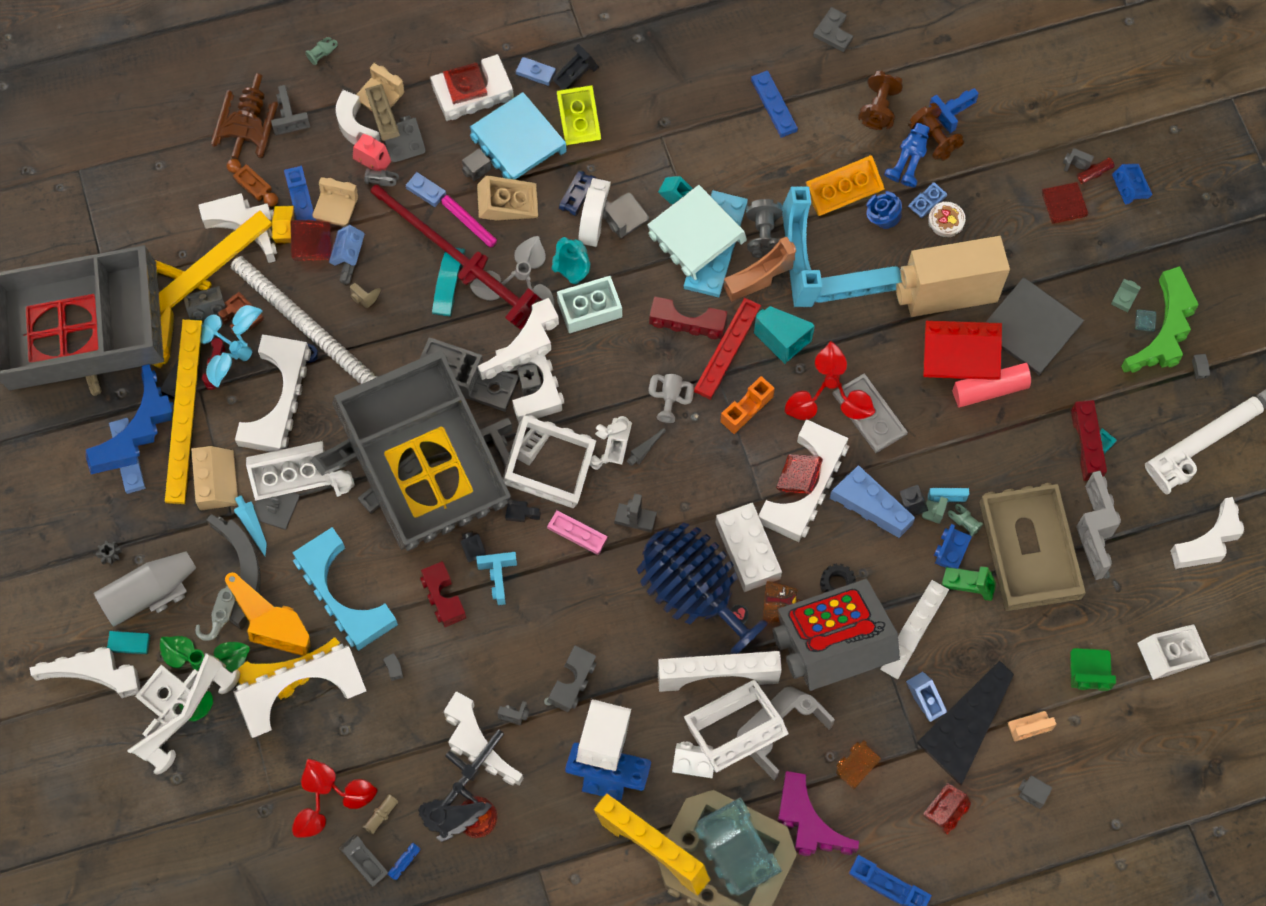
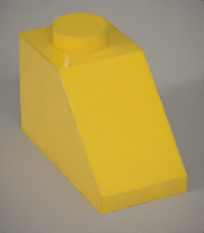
[272,206,294,243]

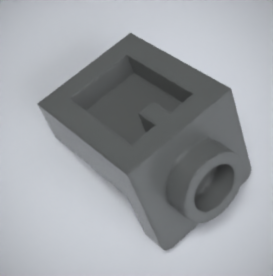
[1063,148,1094,172]
[497,701,530,725]

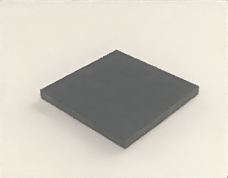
[985,277,1084,375]

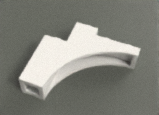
[199,193,277,263]

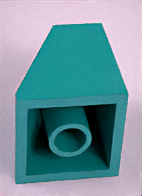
[754,306,815,364]

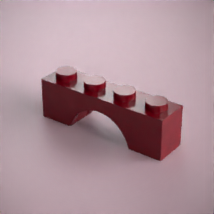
[649,296,728,339]
[1071,400,1107,481]

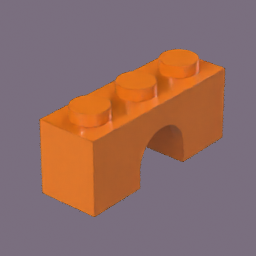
[720,376,775,434]

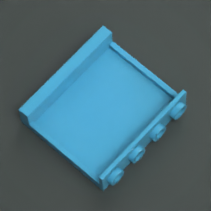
[470,92,566,180]

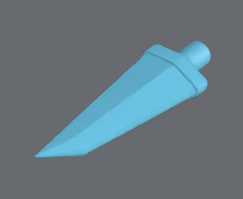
[234,496,267,556]

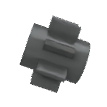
[96,540,122,566]

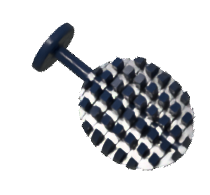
[637,523,768,654]

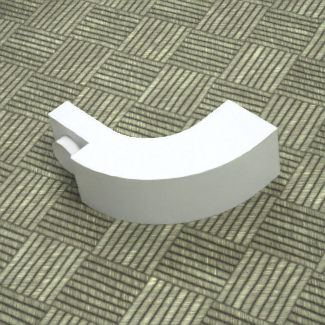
[336,90,381,145]
[579,178,611,247]

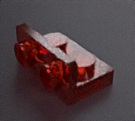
[923,783,971,834]

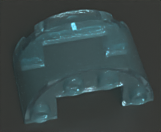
[695,797,782,896]

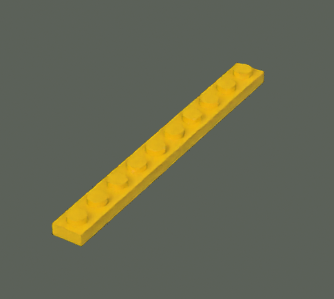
[165,320,202,504]

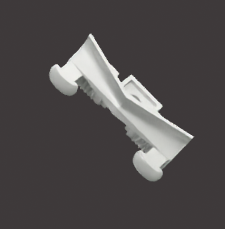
[127,653,240,775]

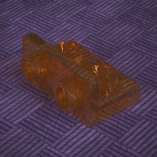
[836,740,881,789]

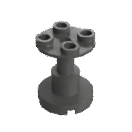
[746,199,783,258]

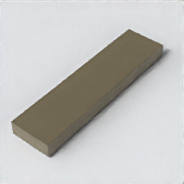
[365,84,400,141]

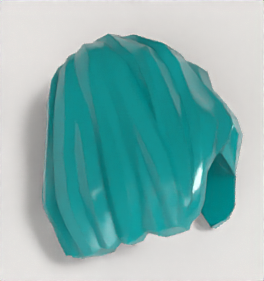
[552,237,590,285]

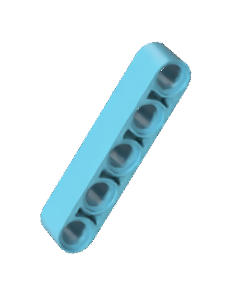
[815,267,902,302]

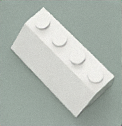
[246,441,331,501]

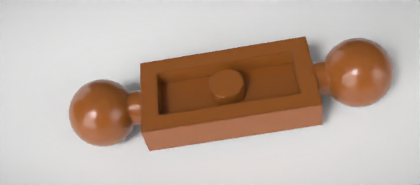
[227,159,278,207]

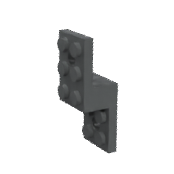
[420,337,519,412]

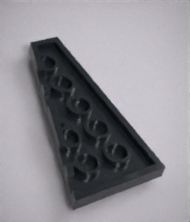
[917,661,1014,786]

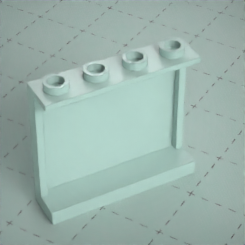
[647,185,747,280]

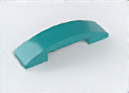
[432,248,465,317]

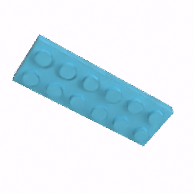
[684,191,748,298]

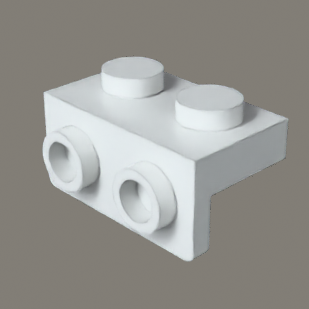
[672,742,715,778]

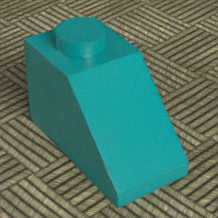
[658,176,693,205]

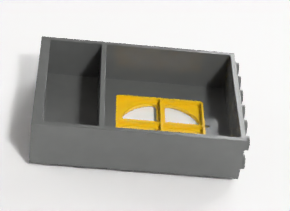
[332,350,511,551]

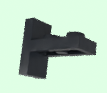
[552,44,599,90]

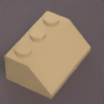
[192,446,238,510]

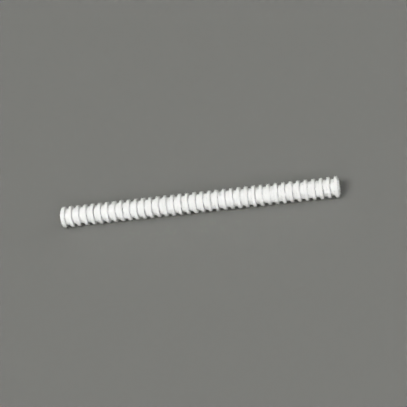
[231,256,377,384]

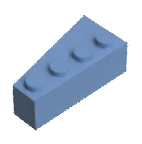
[830,465,915,538]

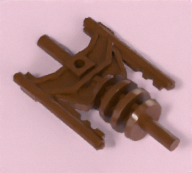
[211,74,278,159]

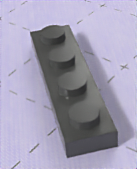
[358,452,430,514]

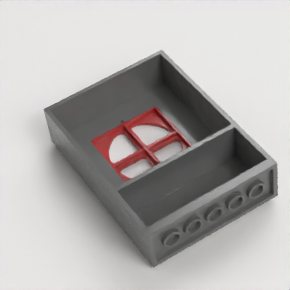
[0,245,164,391]

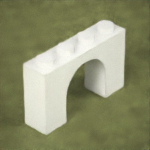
[431,54,514,121]
[496,347,564,423]

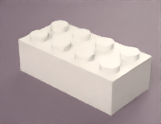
[716,503,782,592]

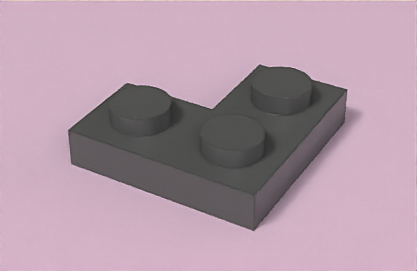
[813,7,853,52]

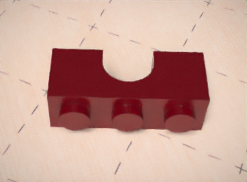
[420,561,466,627]

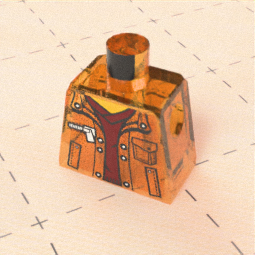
[763,581,803,623]

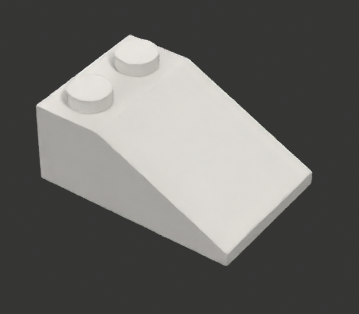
[1138,624,1210,680]

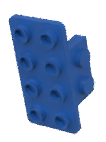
[565,743,651,801]

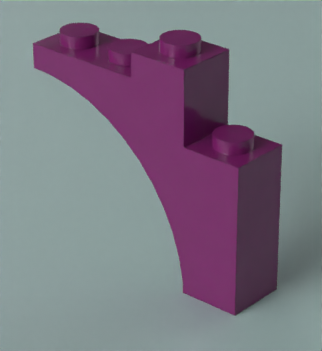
[778,771,859,856]

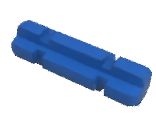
[388,843,420,880]

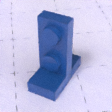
[929,88,979,133]

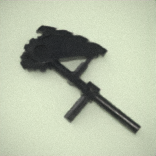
[418,729,504,842]

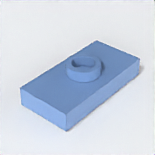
[516,57,556,86]

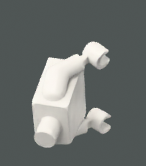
[589,416,632,470]

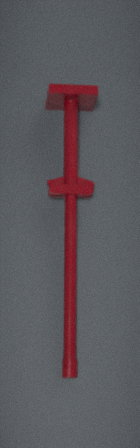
[371,184,542,331]

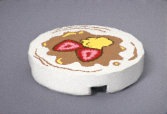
[928,202,965,237]

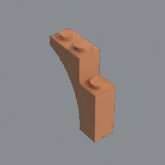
[723,237,796,302]

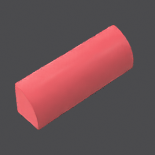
[952,363,1031,408]

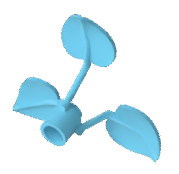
[201,305,262,388]

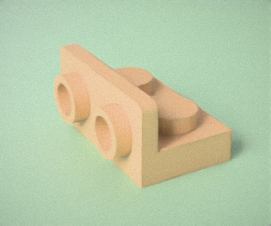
[1008,711,1057,742]

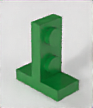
[942,567,997,601]

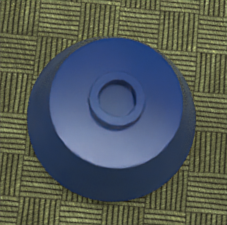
[867,191,902,229]

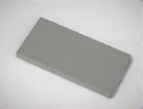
[833,373,908,453]

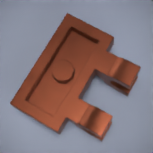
[218,292,264,337]

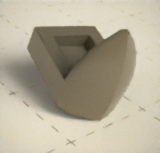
[350,283,381,308]

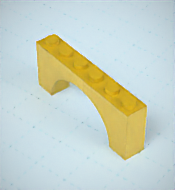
[594,794,710,896]

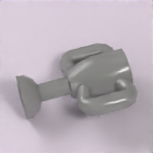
[648,374,694,423]

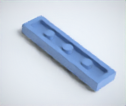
[109,418,146,494]

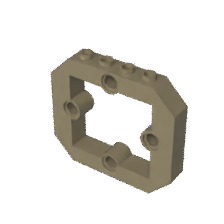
[656,790,797,906]

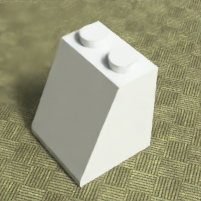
[576,699,631,771]

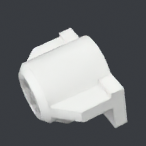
[328,470,355,497]

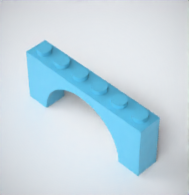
[782,187,822,307]
[293,527,398,651]

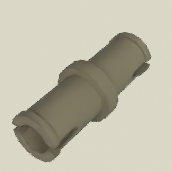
[363,794,398,834]

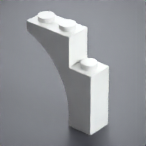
[1171,497,1244,569]

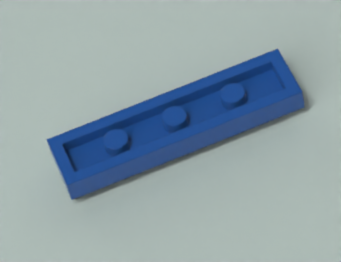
[751,71,798,138]

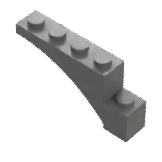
[311,439,359,476]

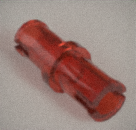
[1077,157,1115,184]

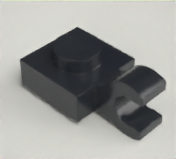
[505,500,541,522]

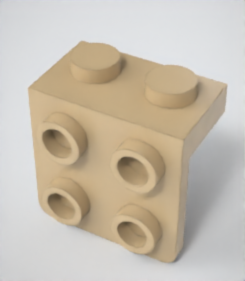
[356,63,404,111]
[313,177,358,227]

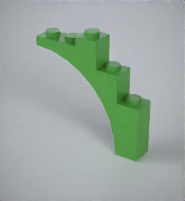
[1121,267,1199,373]

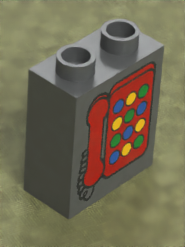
[772,579,900,691]

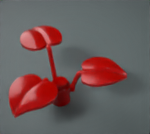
[785,341,875,420]
[292,759,377,837]

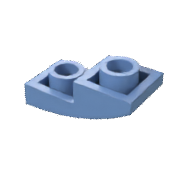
[908,182,947,218]

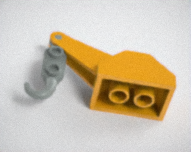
[195,573,311,656]

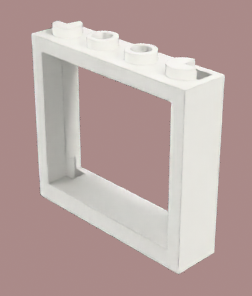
[503,415,596,508]
[684,679,788,772]

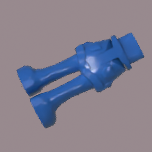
[884,123,930,187]

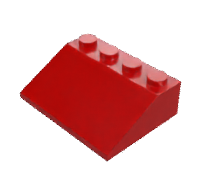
[923,321,1002,380]

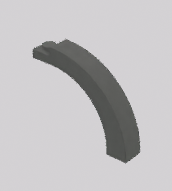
[206,514,261,630]

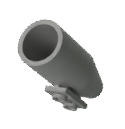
[94,551,196,627]

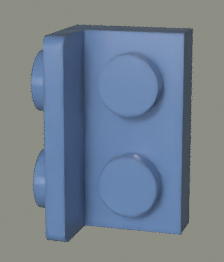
[329,225,365,266]

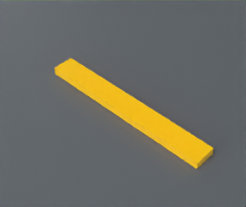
[159,210,272,315]

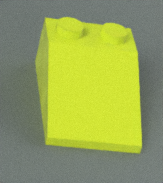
[557,85,601,145]

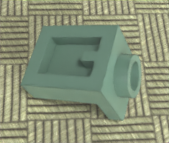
[1111,279,1141,312]
[922,497,948,524]

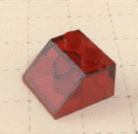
[290,220,331,261]

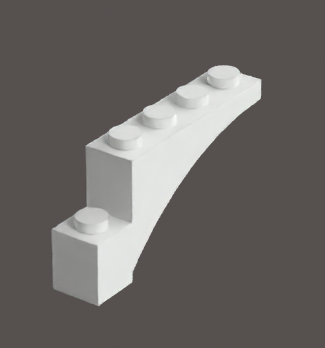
[478,298,559,380]
[880,580,949,679]
[30,647,141,698]
[444,692,523,785]

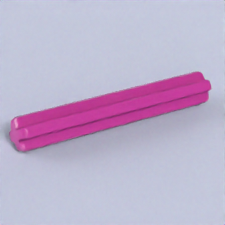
[441,195,497,248]

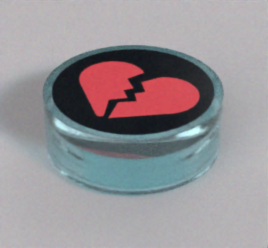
[730,605,749,624]

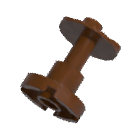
[858,71,903,130]
[908,103,964,161]

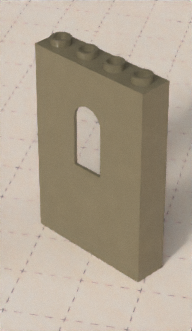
[979,483,1086,611]

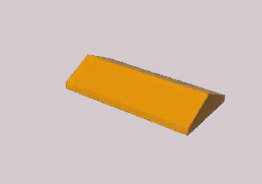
[806,155,885,216]

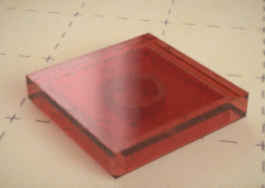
[443,62,488,105]
[1041,182,1088,224]
[776,454,823,494]

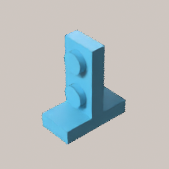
[476,552,517,605]

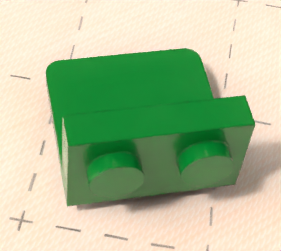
[1070,648,1116,691]

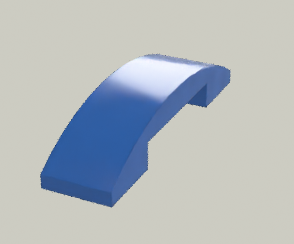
[284,166,320,241]
[849,855,932,906]

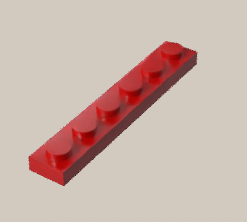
[694,298,761,400]

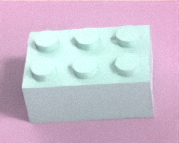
[557,276,622,333]

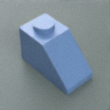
[906,672,947,722]

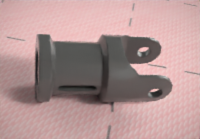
[365,168,399,186]

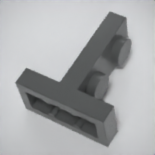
[271,85,310,135]
[480,418,512,468]
[614,493,657,532]
[339,835,388,887]

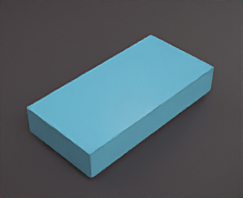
[928,488,969,502]

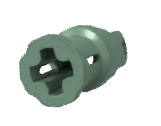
[305,37,338,65]
[948,504,983,536]

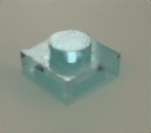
[1135,309,1156,332]

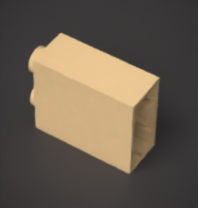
[896,236,1010,317]

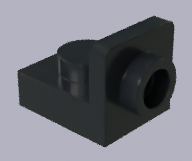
[459,531,486,563]

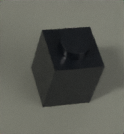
[900,485,929,516]

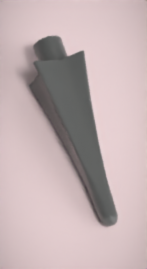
[627,428,666,466]

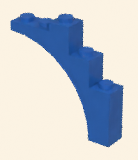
[86,364,174,474]

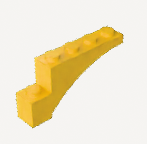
[237,637,340,700]

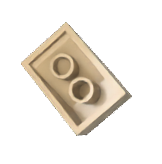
[477,176,538,220]

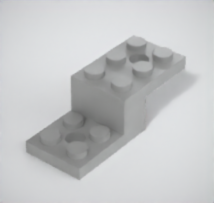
[1076,471,1121,580]

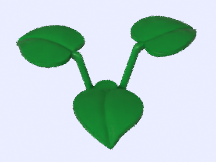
[160,636,250,722]

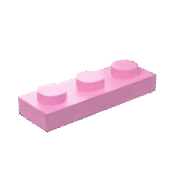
[547,511,608,555]

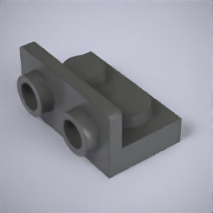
[184,286,226,321]

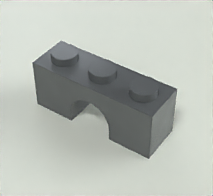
[547,646,597,712]

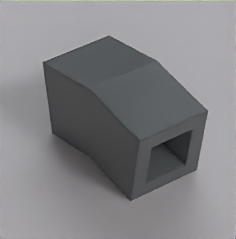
[1192,354,1210,379]
[383,653,403,681]

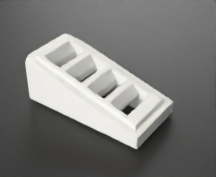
[517,429,550,465]

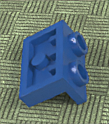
[1112,164,1152,204]
[934,524,972,569]

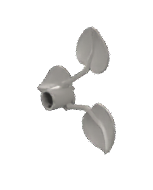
[470,236,554,307]

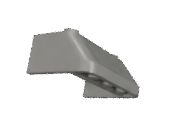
[737,686,835,781]

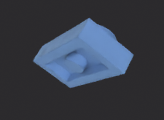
[406,172,446,207]

